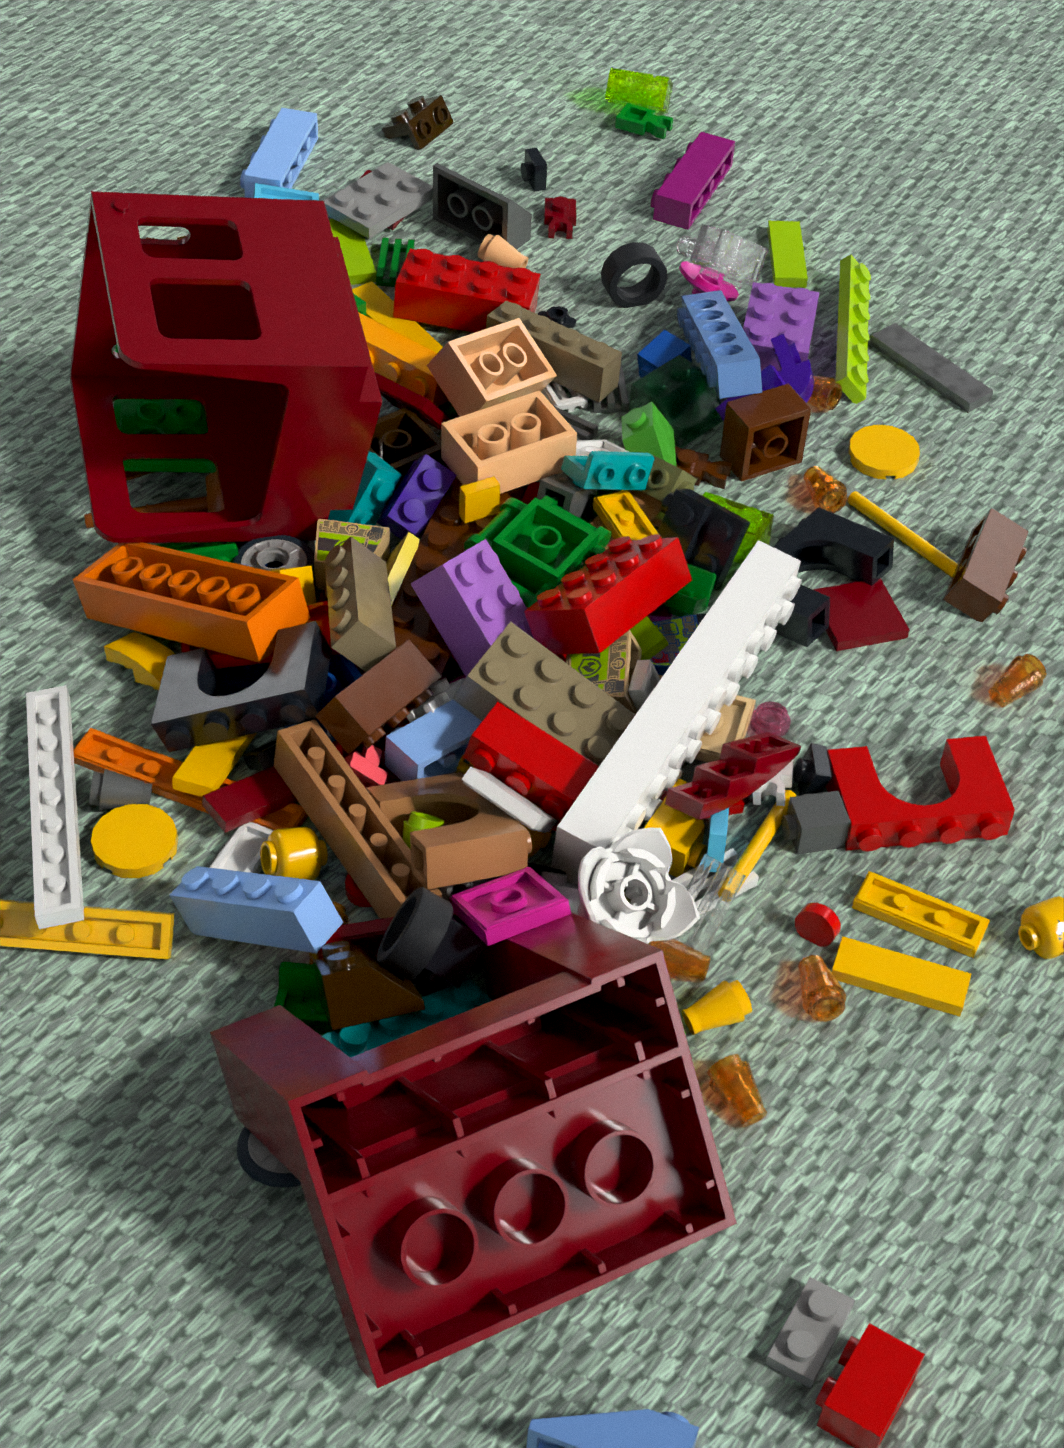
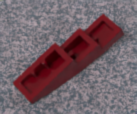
[665,732,801,820]

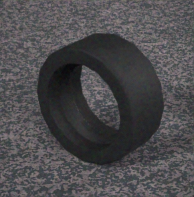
[601,242,668,308]
[376,887,453,980]

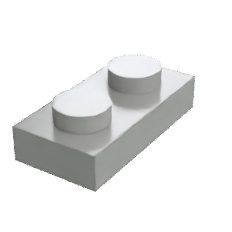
[765,1277,855,1388]

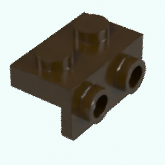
[382,95,453,150]

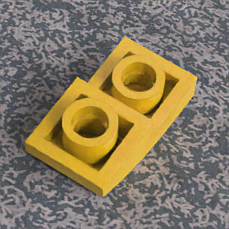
[104,632,175,690]

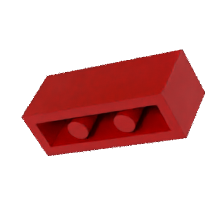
[463,702,599,820]

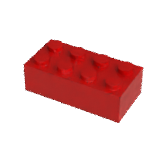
[393,249,541,333]
[524,534,692,654]

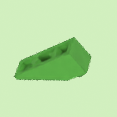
[621,402,676,466]

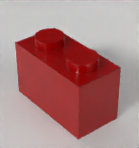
[815,1323,925,1448]

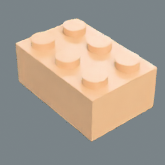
[426,318,557,417]
[441,390,577,494]

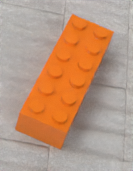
[72,542,311,663]

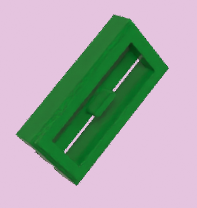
[376,238,415,287]

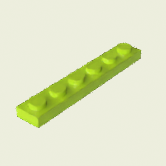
[835,254,871,404]

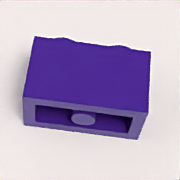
[377,454,457,539]

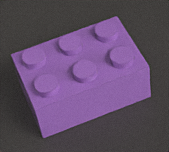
[743,282,820,371]
[411,539,534,677]

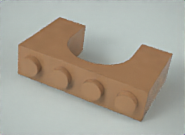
[366,772,532,890]

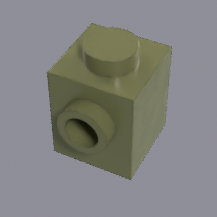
[639,452,697,502]

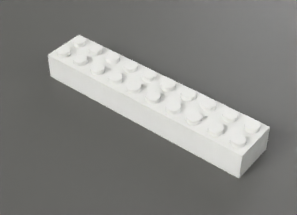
[551,540,802,885]

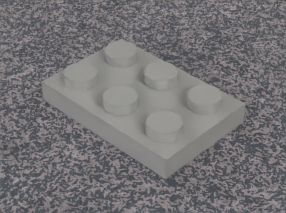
[324,162,433,239]

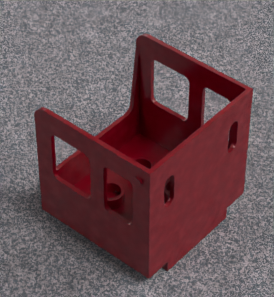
[69,191,382,543]

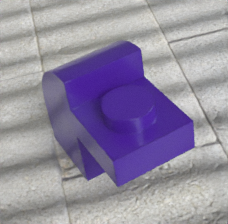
[771,334,814,403]

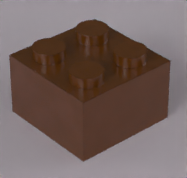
[719,383,811,482]

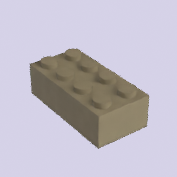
[452,622,635,766]

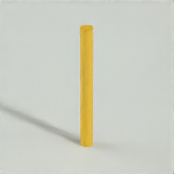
[847,491,958,577]
[718,790,796,902]

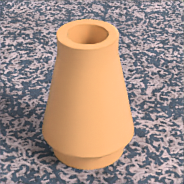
[478,234,529,268]

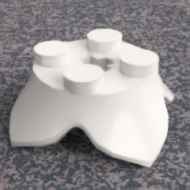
[578,828,700,944]

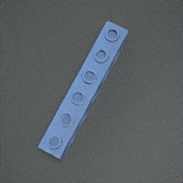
[677,290,762,399]

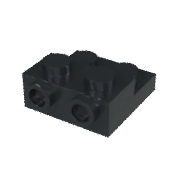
[654,489,750,591]

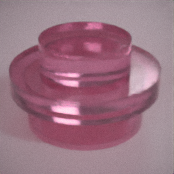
[750,701,791,737]

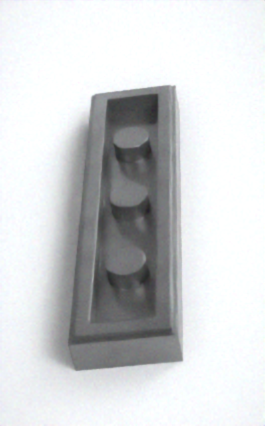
[870,323,993,413]

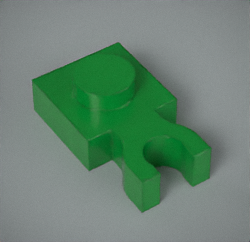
[615,103,673,140]

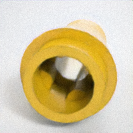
[681,980,752,1035]

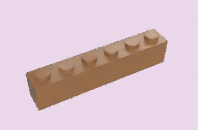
[274,720,442,919]

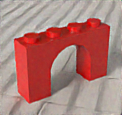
[826,735,1015,852]

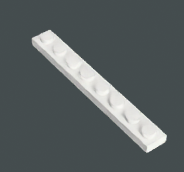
[26,685,84,929]

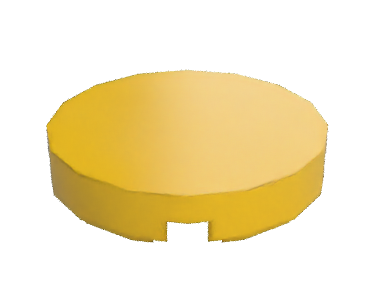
[848,424,920,480]
[91,804,178,878]

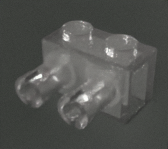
[677,224,769,289]

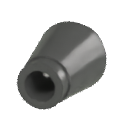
[89,769,152,810]

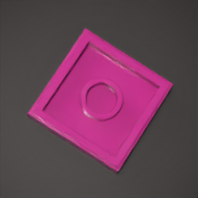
[449,867,571,946]

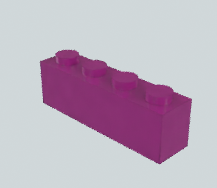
[650,132,735,230]

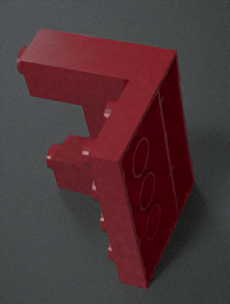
[210,912,737,1389]

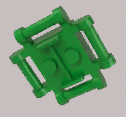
[464,496,612,608]

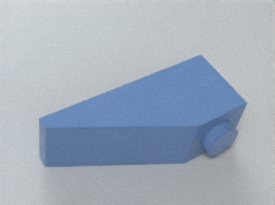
[526,1409,699,1448]

